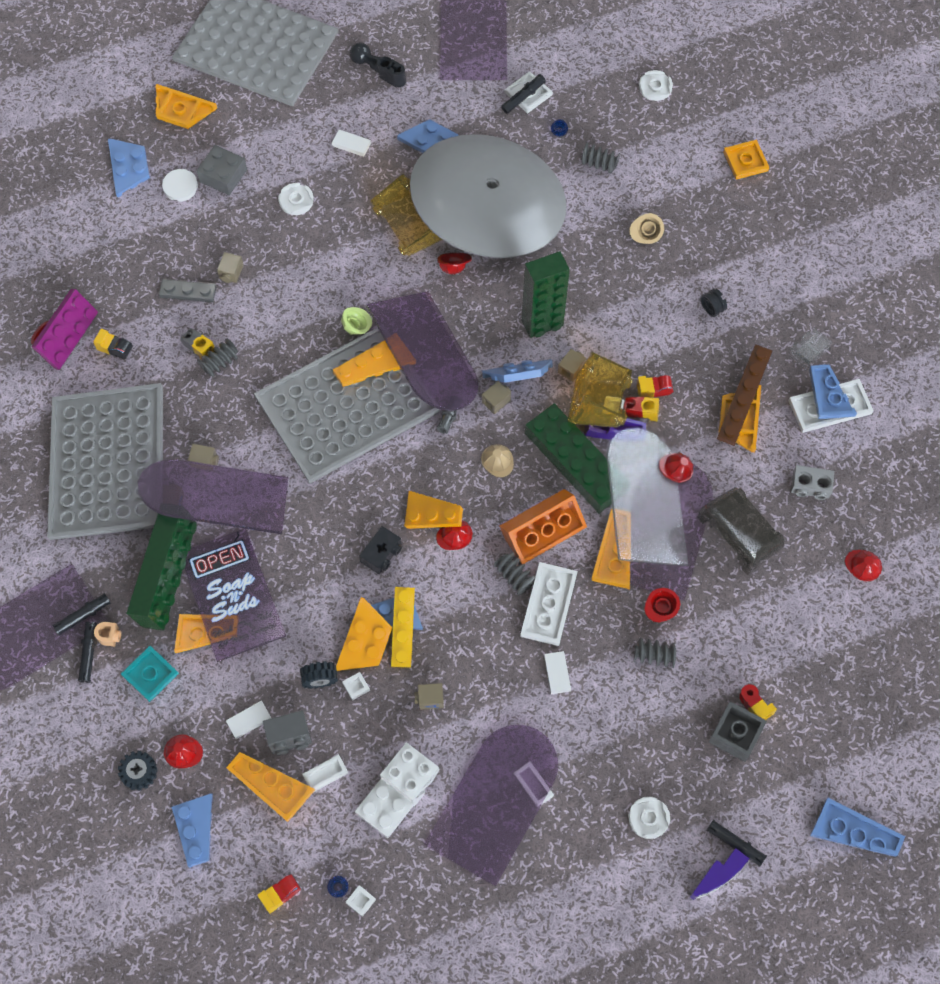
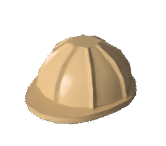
[630,213,664,244]
[481,444,514,477]

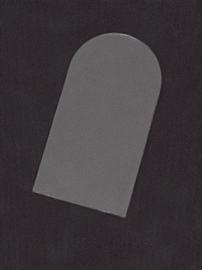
[607,428,688,566]

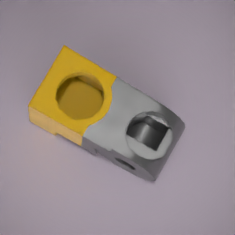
[180,328,215,360]

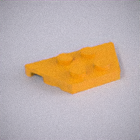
[155,84,217,129]
[718,385,761,453]
[336,597,392,671]

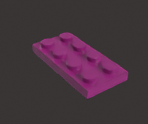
[31,289,98,370]

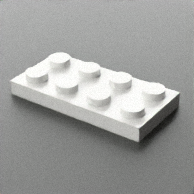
[788,379,873,433]
[520,562,578,646]

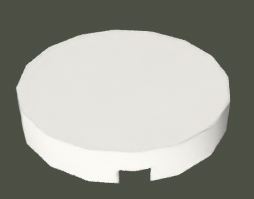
[639,70,673,101]
[162,169,198,201]
[278,183,314,215]
[628,797,670,839]

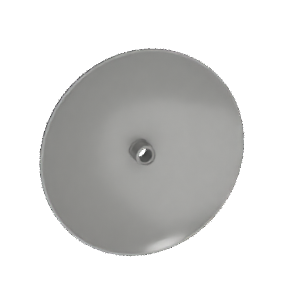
[410,134,566,258]

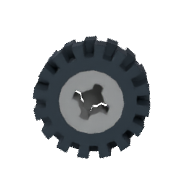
[300,661,338,689]
[118,751,158,791]

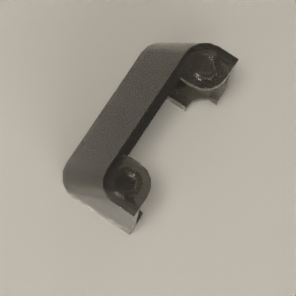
[697,487,785,575]

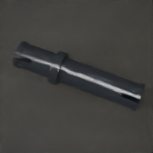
[501,74,546,114]
[52,593,111,636]
[78,621,98,683]
[706,819,767,867]

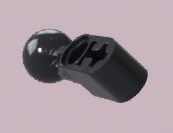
[350,42,406,87]

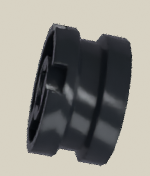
[700,288,728,317]

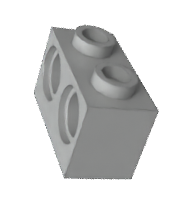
[791,465,835,500]

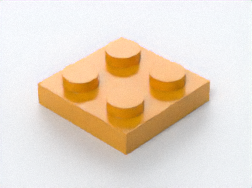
[723,139,769,180]

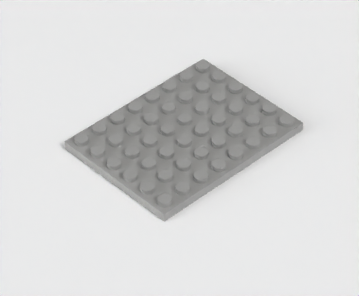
[172,0,339,107]
[254,325,440,484]
[47,383,163,540]

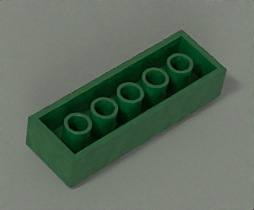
[521,251,570,338]
[525,403,630,514]
[126,504,197,631]

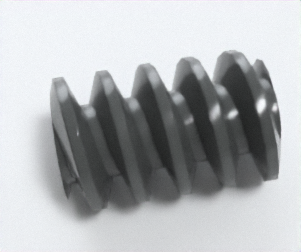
[582,142,620,174]
[197,338,238,377]
[493,552,535,596]
[634,638,676,668]

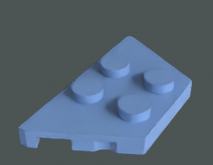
[397,119,458,153]
[108,139,150,197]
[482,359,553,383]

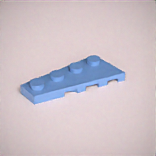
[810,798,905,857]

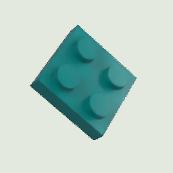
[121,646,179,702]

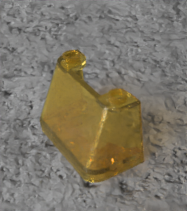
[370,174,443,256]
[568,352,633,427]

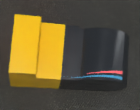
[93,328,133,359]

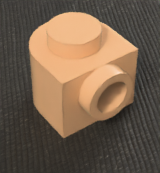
[94,622,122,647]

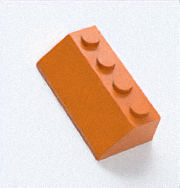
[499,489,587,564]

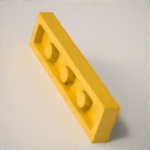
[391,587,415,668]

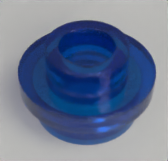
[551,119,568,136]
[327,876,349,898]

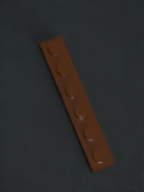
[717,344,773,446]

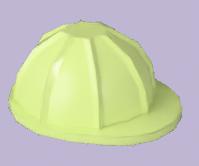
[341,307,372,335]

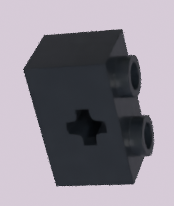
[359,526,402,574]

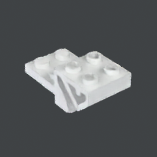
[355,742,439,838]

